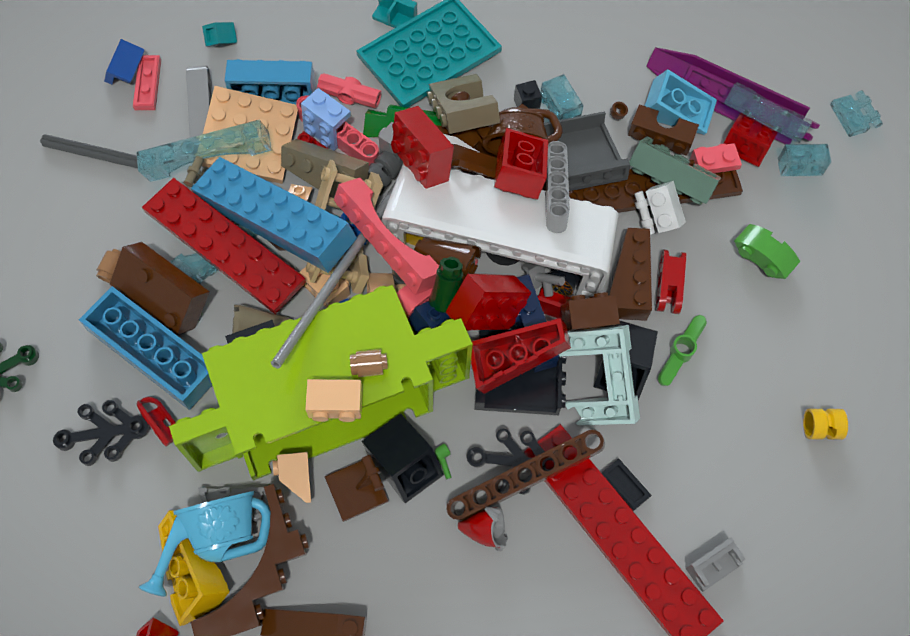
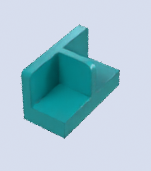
[372,0,417,28]

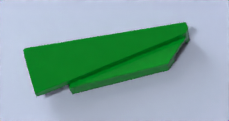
[363,104,442,137]

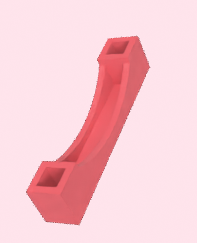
[333,178,439,295]

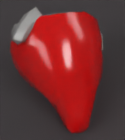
[458,507,508,552]

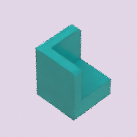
[202,22,237,47]

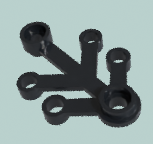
[53,400,149,466]
[467,428,556,495]

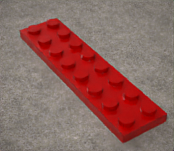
[142,177,306,314]

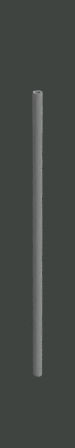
[271,183,395,369]

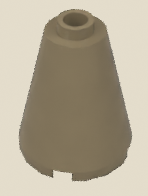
[232,305,290,334]

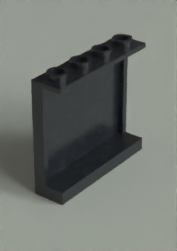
[474,323,567,416]

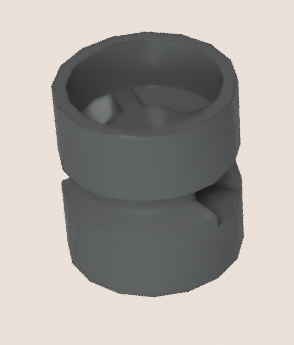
[368,151,402,192]

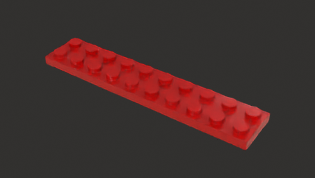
[524,424,724,636]

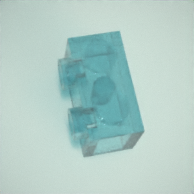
[541,74,584,120]
[778,144,831,176]

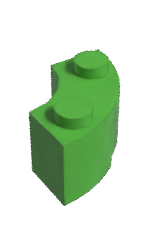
[734,224,800,279]

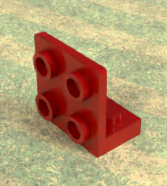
[723,112,779,167]

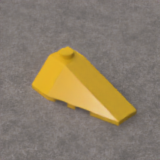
[158,510,230,626]

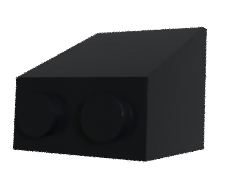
[593,320,658,400]
[361,413,444,503]

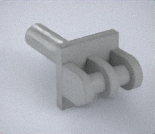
[522,263,565,297]

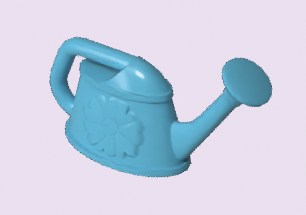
[138,491,271,597]

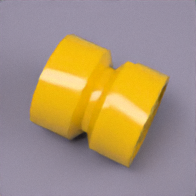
[803,409,848,440]

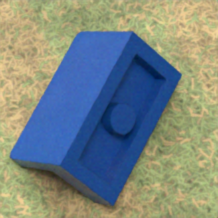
[104,39,144,85]

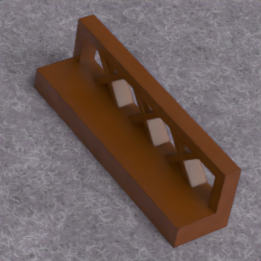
[451,144,497,180]

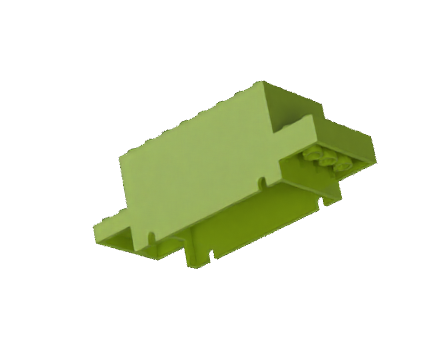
[169,285,473,481]

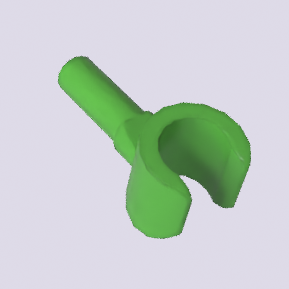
[434,444,452,480]

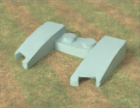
[559,325,640,425]

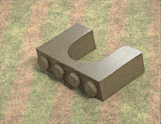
[427,74,500,134]

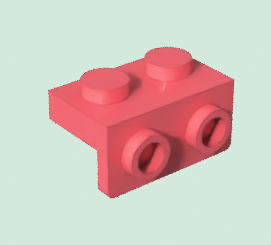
[689,143,742,173]

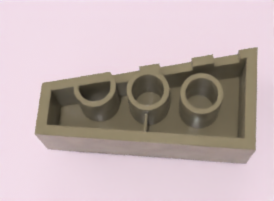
[281,139,369,198]

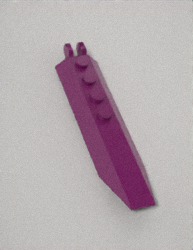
[646,47,820,146]

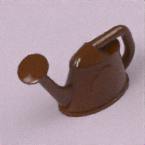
[451,91,563,155]

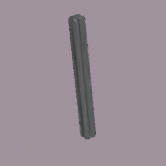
[40,134,143,169]

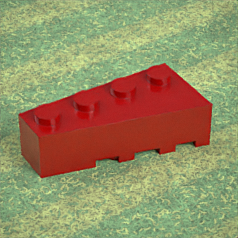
[471,318,571,394]

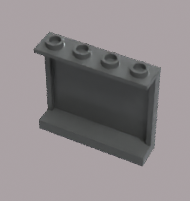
[542,111,630,191]

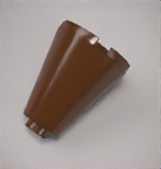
[414,237,482,283]

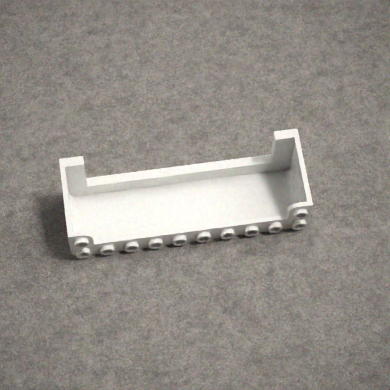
[381,164,619,298]

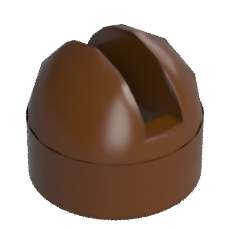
[610,101,628,120]

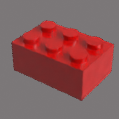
[391,106,454,189]
[494,128,548,200]
[446,274,532,330]

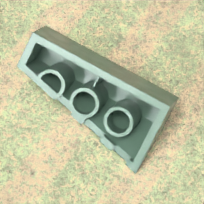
[629,136,721,205]

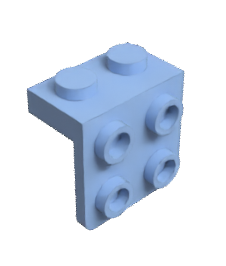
[301,88,351,151]

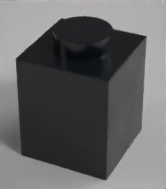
[514,80,542,109]

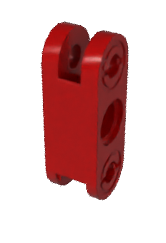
[656,249,687,314]

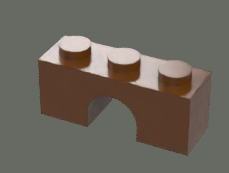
[628,104,699,156]

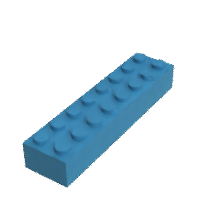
[191,157,357,273]

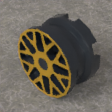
[548,268,581,296]

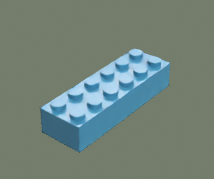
[79,286,212,410]

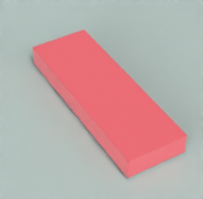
[133,55,161,110]

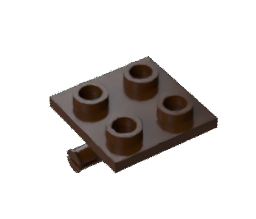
[325,455,389,522]

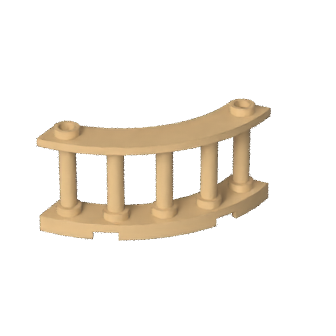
[306,160,383,294]

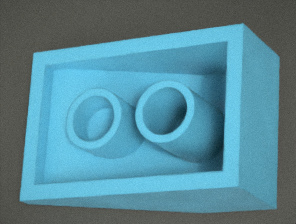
[645,69,717,135]

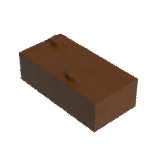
[110,242,210,335]

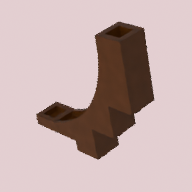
[191,484,310,636]

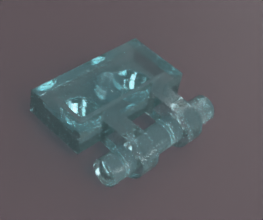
[830,90,883,137]

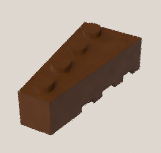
[608,228,652,321]

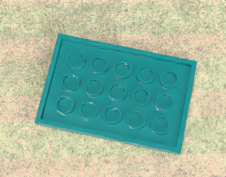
[356,0,502,107]

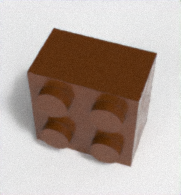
[560,292,620,331]

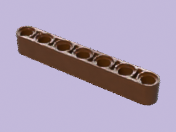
[446,430,605,520]

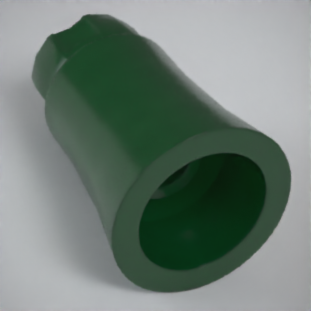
[429,257,463,313]

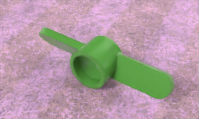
[658,315,707,386]

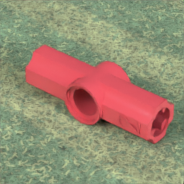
[317,73,382,108]

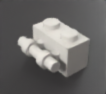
[634,181,686,234]

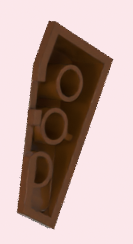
[260,609,367,636]

